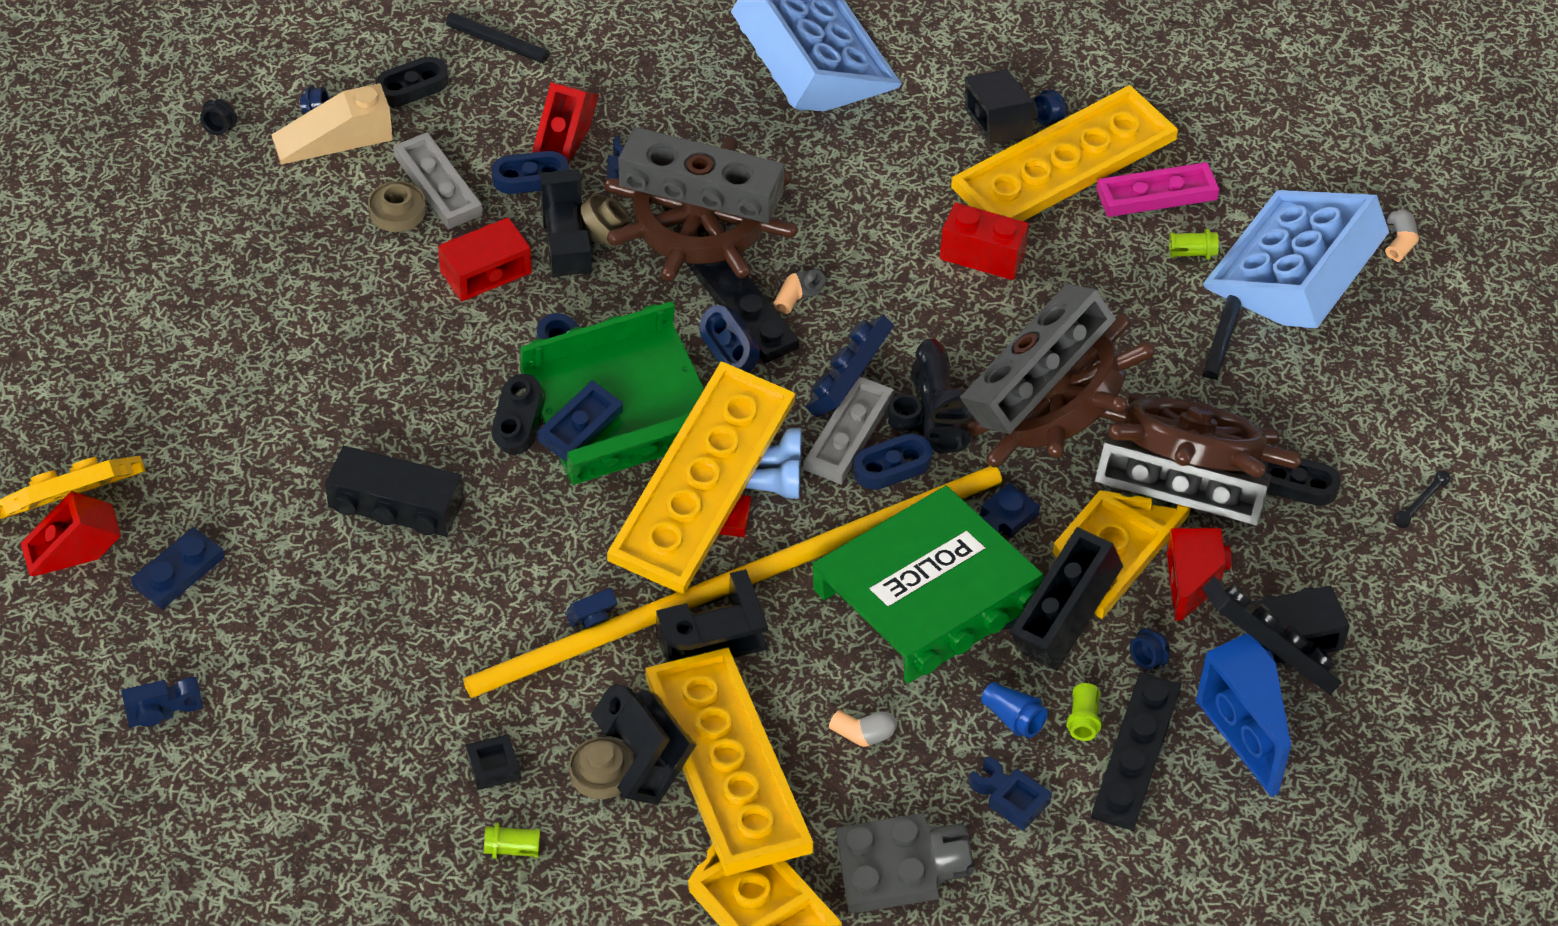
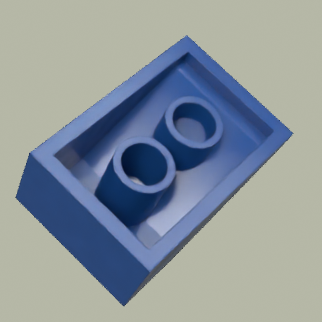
[1196,633,1291,797]

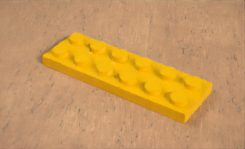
[951,85,1178,221]
[607,361,796,595]
[645,647,813,876]

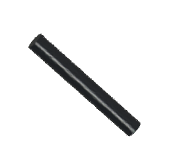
[446,12,550,64]
[1202,295,1241,380]

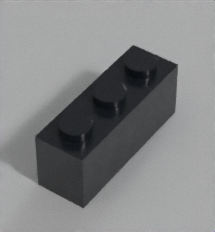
[325,445,464,537]
[1010,527,1123,671]

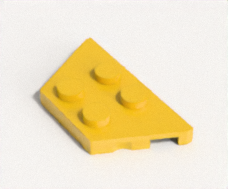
[0,456,146,519]
[1053,490,1190,619]
[688,843,842,926]

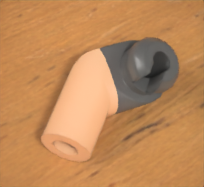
[773,269,826,314]

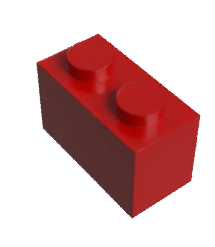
[940,202,1029,281]
[438,217,532,302]

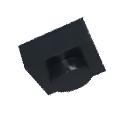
[466,734,521,790]

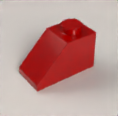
[532,82,599,165]
[20,491,121,577]
[1166,528,1231,621]

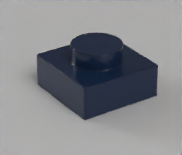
[565,588,617,629]

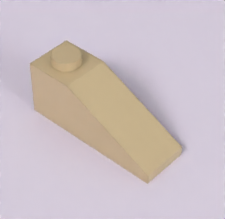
[271,83,393,165]

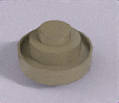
[368,181,426,232]
[581,194,631,247]
[569,737,634,799]

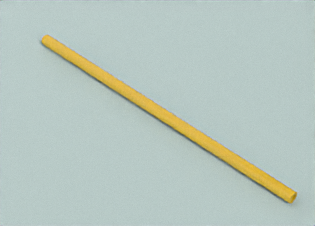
[463,466,1002,698]

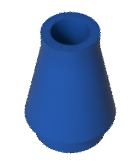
[981,682,1048,738]

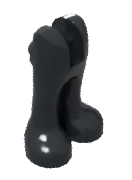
[911,338,974,454]

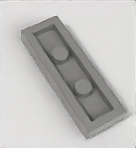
[393,132,483,230]
[804,376,894,485]

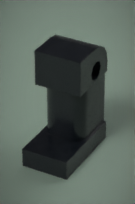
[540,169,592,278]
[656,569,768,662]
[590,684,696,805]

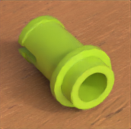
[1169,229,1219,260]
[1066,683,1102,741]
[483,822,540,859]

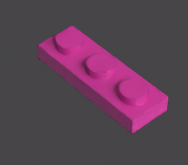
[1096,162,1219,217]

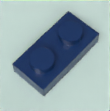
[537,380,623,462]
[131,527,225,610]

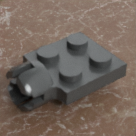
[836,812,974,913]

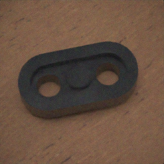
[375,57,448,107]
[491,374,545,455]
[1262,458,1341,506]

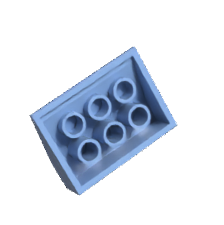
[731,0,902,112]
[1203,190,1389,328]

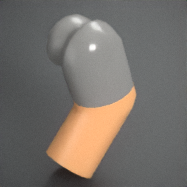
[1385,209,1419,262]
[829,710,897,747]

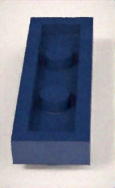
[805,314,895,417]

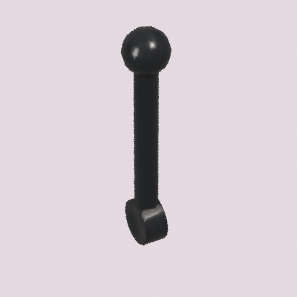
[1394,470,1450,528]

